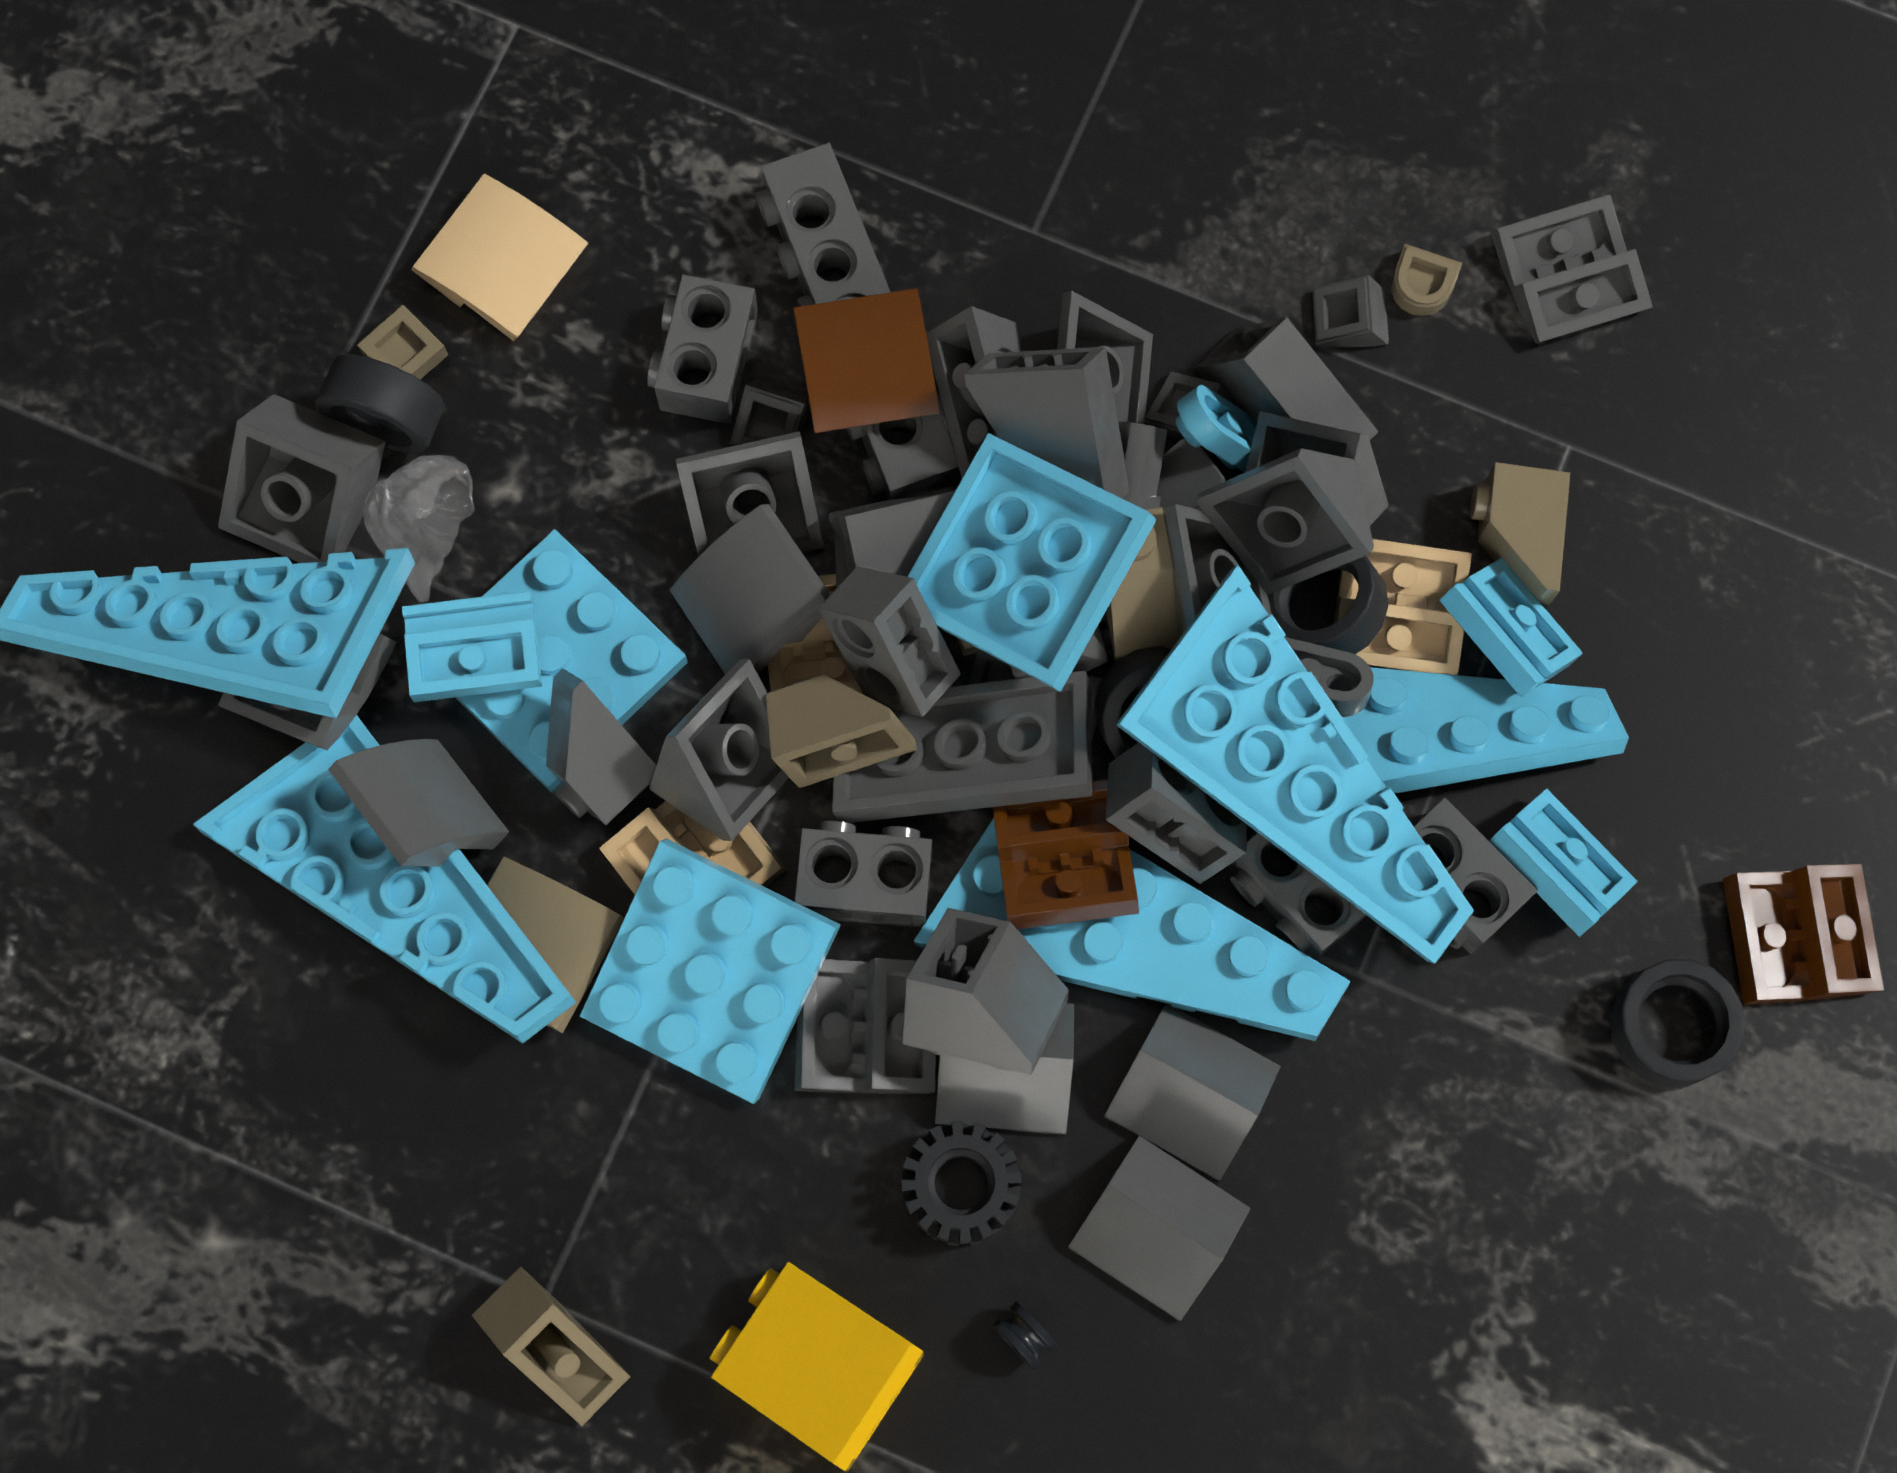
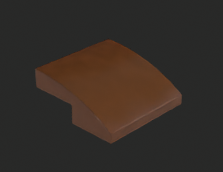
[793,288,940,433]
[992,779,1139,930]
[1723,864,1884,1005]

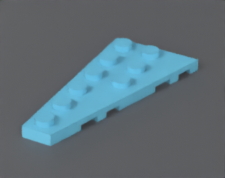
[0,548,415,718]
[1338,667,1629,794]
[193,715,576,1043]

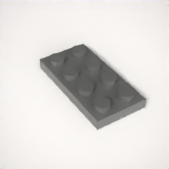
[832,670,1092,823]

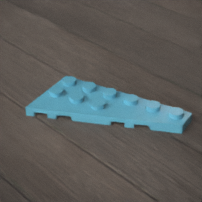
[1116,565,1474,964]
[914,818,1351,1041]

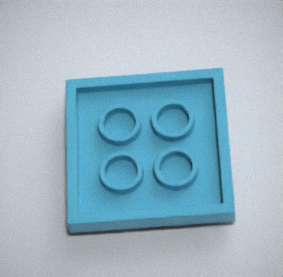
[908,433,1157,692]
[455,529,688,793]
[580,838,841,1104]

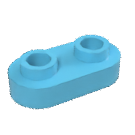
[1176,385,1257,472]

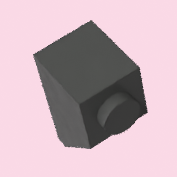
[546,668,657,825]

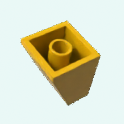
[710,1262,923,1472]

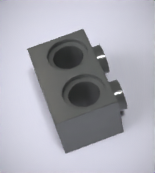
[647,274,758,425]
[818,566,961,717]
[1106,742,1247,884]
[1414,798,1538,954]
[795,821,932,928]
[1228,833,1367,960]

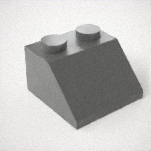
[218,394,386,563]

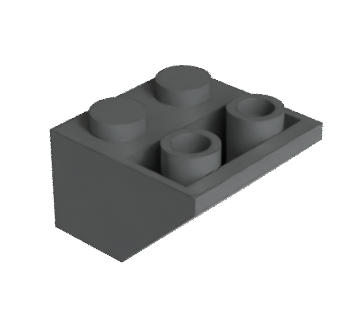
[903,908,1069,1075]

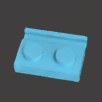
[1439,558,1583,697]
[402,591,542,702]
[1489,789,1638,937]

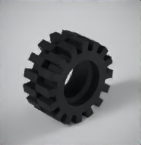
[901,1121,1022,1246]

